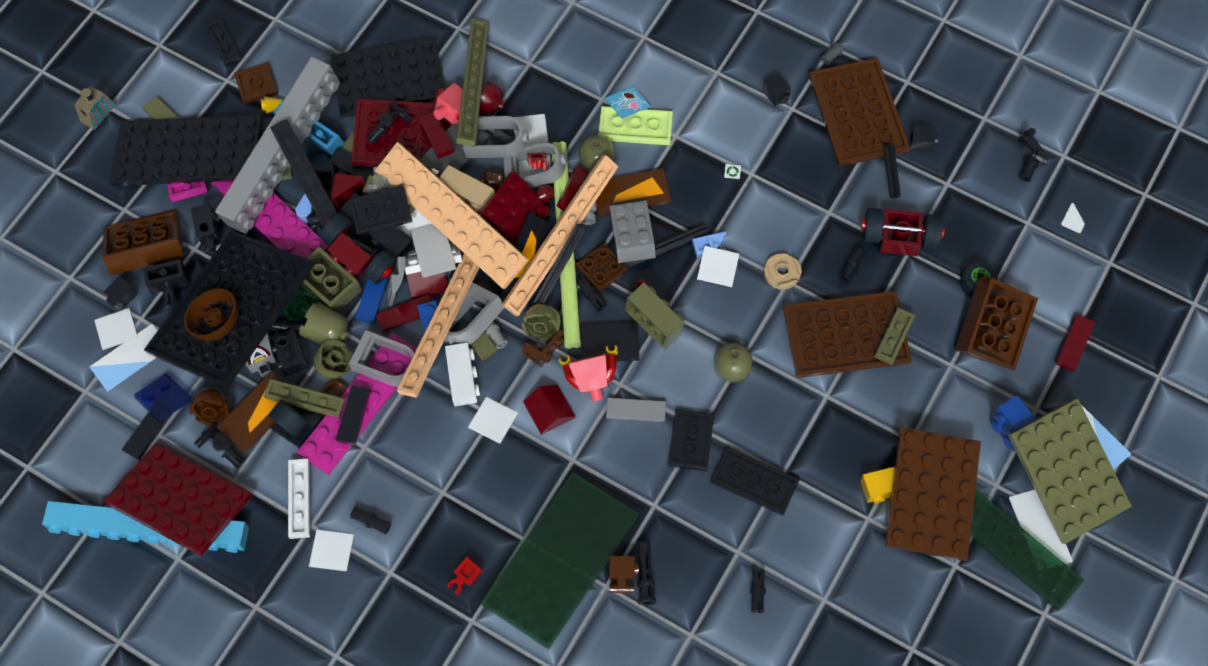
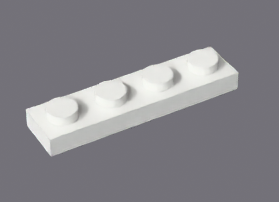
[288,459,310,539]

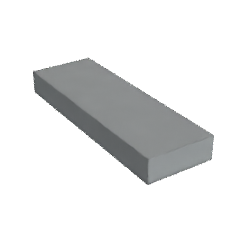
[606,398,666,422]

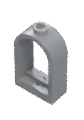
[463,116,529,158]
[504,143,568,188]
[444,282,504,345]
[349,330,414,387]

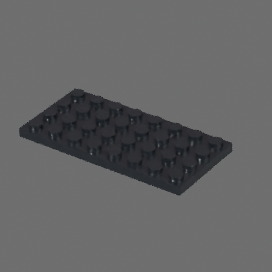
[110,115,263,186]

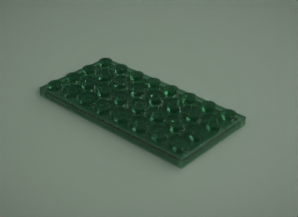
[480,472,639,650]

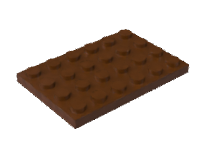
[809,58,910,167]
[783,291,912,378]
[885,427,981,561]

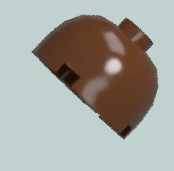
[190,388,230,425]

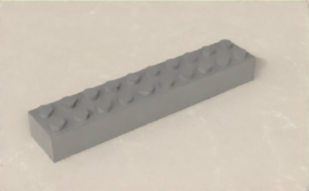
[215,57,340,234]

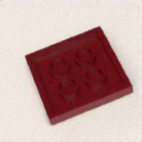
[479,171,551,245]

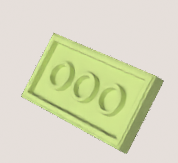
[598,106,673,145]

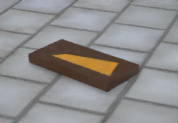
[595,169,671,217]
[217,371,291,453]

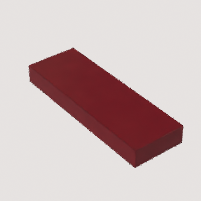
[418,111,455,159]
[556,165,590,211]
[376,294,432,333]
[1056,314,1095,372]

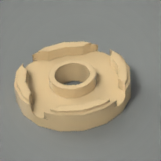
[764,253,802,290]

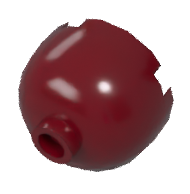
[479,79,505,116]

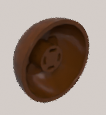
[184,289,239,341]

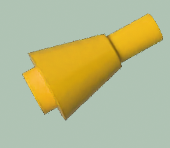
[261,96,282,114]

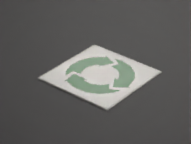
[724,164,741,179]

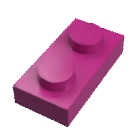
[167,182,208,202]

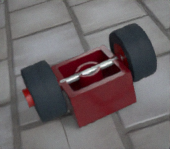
[861,208,945,256]
[320,212,397,285]

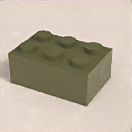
[301,247,362,312]
[625,283,685,350]

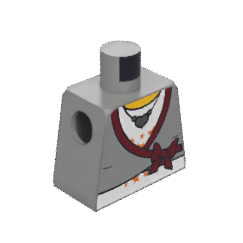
[245,333,276,377]

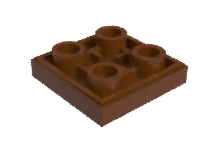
[575,243,628,293]

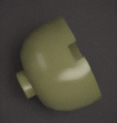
[579,135,615,171]
[521,304,561,341]
[313,340,353,379]
[714,343,753,382]

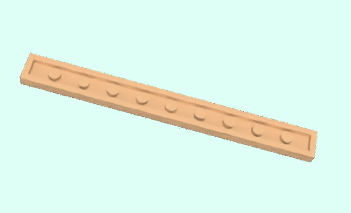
[502,155,618,316]
[397,253,480,398]

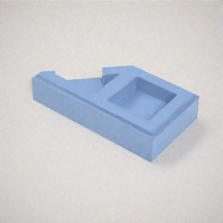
[692,231,726,258]

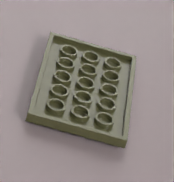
[1008,398,1132,544]

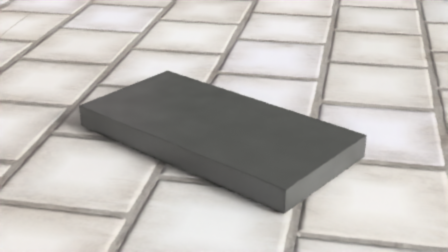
[420,123,490,178]

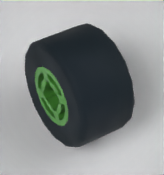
[960,262,998,297]
[269,400,308,436]

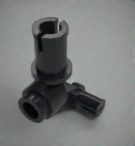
[365,102,413,145]
[1018,128,1049,182]
[194,423,246,469]

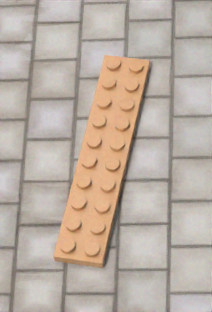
[375,142,529,289]

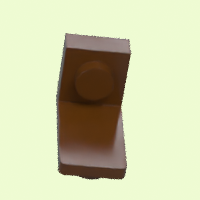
[522,330,564,367]

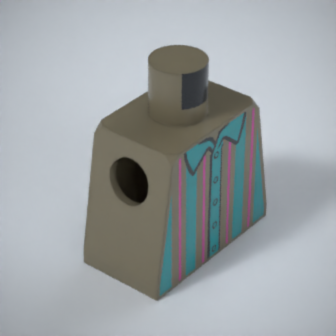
[75,86,116,130]

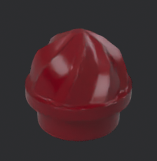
[535,185,554,203]

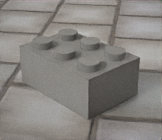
[610,200,656,263]

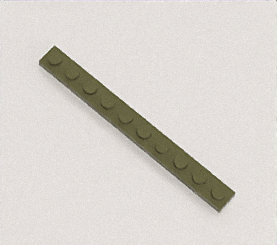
[456,18,489,147]

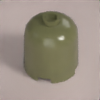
[299,302,349,345]

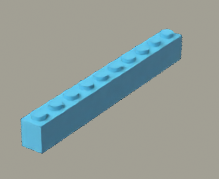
[42,501,249,553]

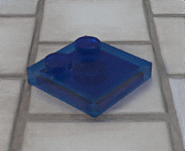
[134,373,191,422]

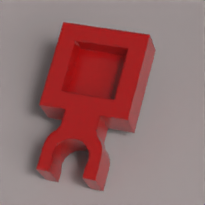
[527,153,547,170]
[447,557,483,595]

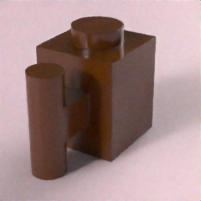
[609,556,638,593]

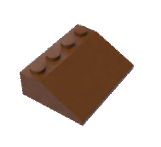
[102,209,184,275]
[955,278,1038,371]

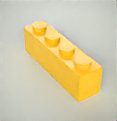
[860,467,895,504]

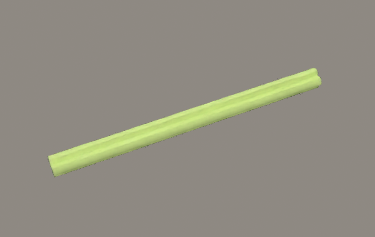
[552,141,581,349]

